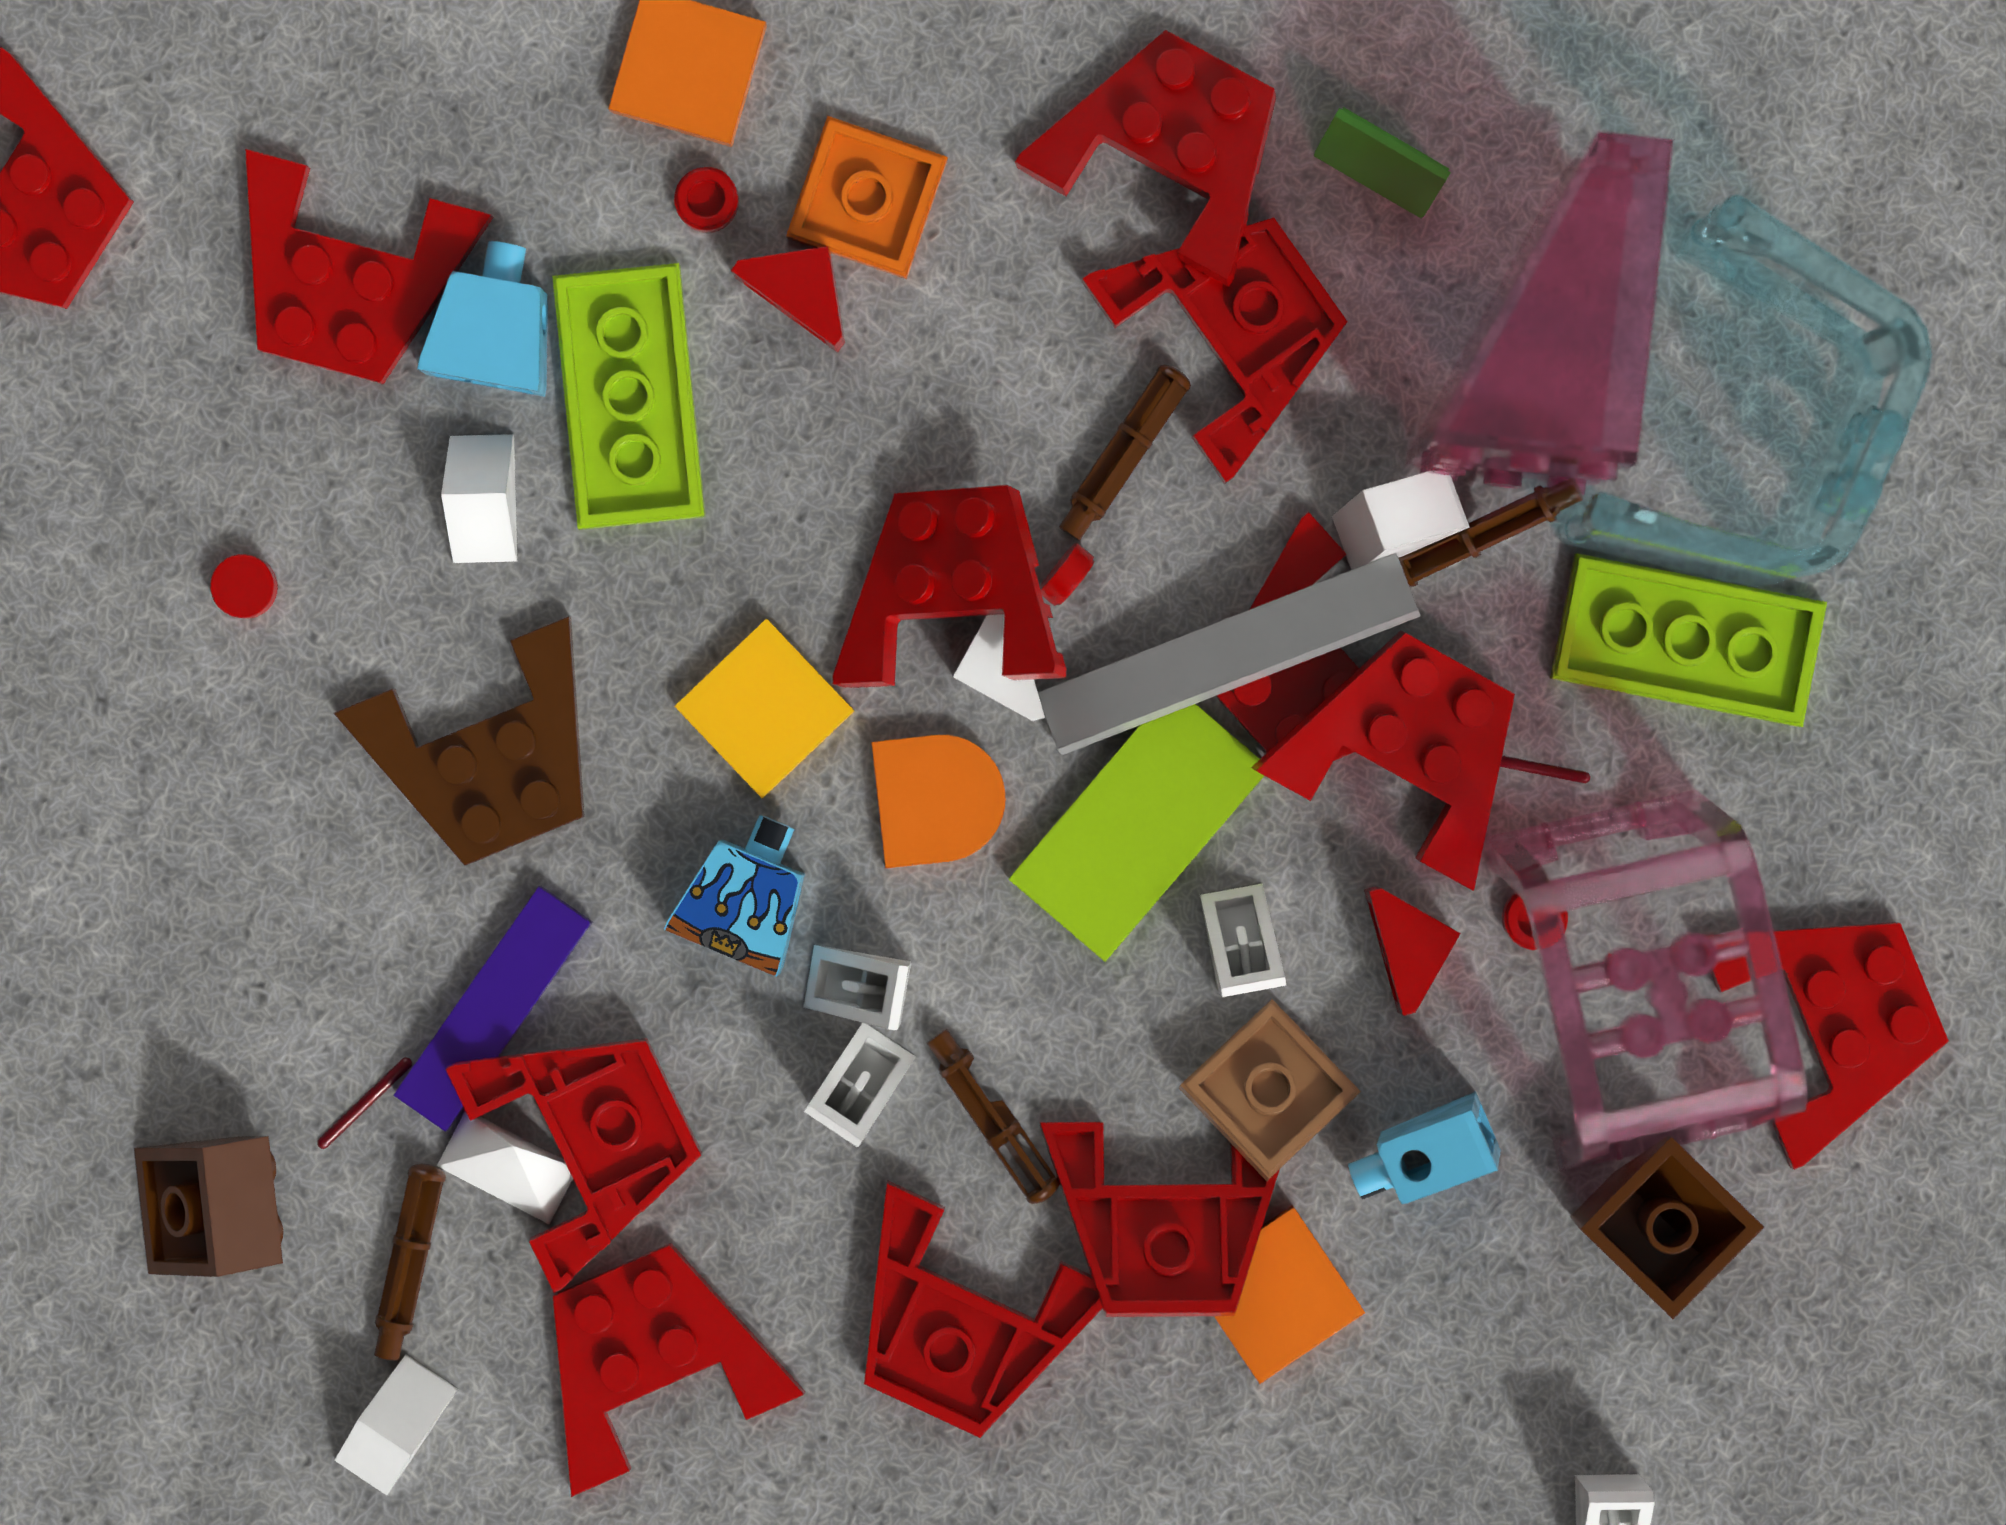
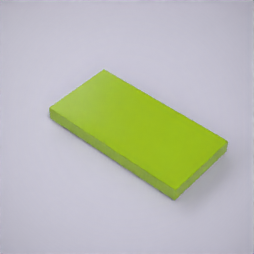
[552,263,706,530]
[1550,553,1827,727]
[1008,704,1264,962]

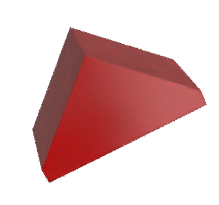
[731,246,845,353]
[1364,886,1461,1016]

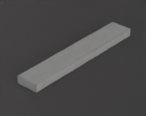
[1038,553,1421,755]

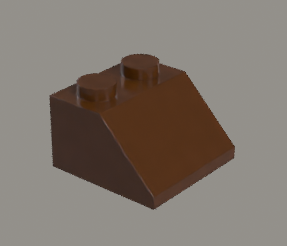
[1570,1135,1764,1319]
[134,1136,283,1277]

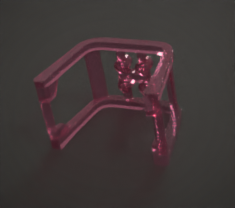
[1485,790,1807,1172]

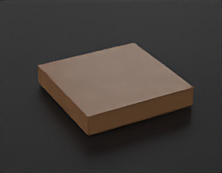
[1179,999,1361,1181]

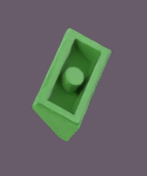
[1314,107,1451,218]

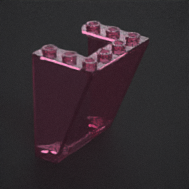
[1406,132,1673,495]

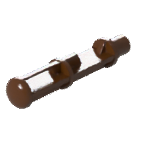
[1059,365,1191,541]
[1399,477,1583,587]
[926,1029,1060,1204]
[374,1164,446,1361]

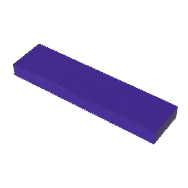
[393,886,593,1132]

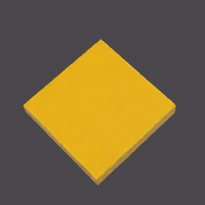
[674,618,855,799]

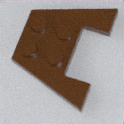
[334,616,585,865]

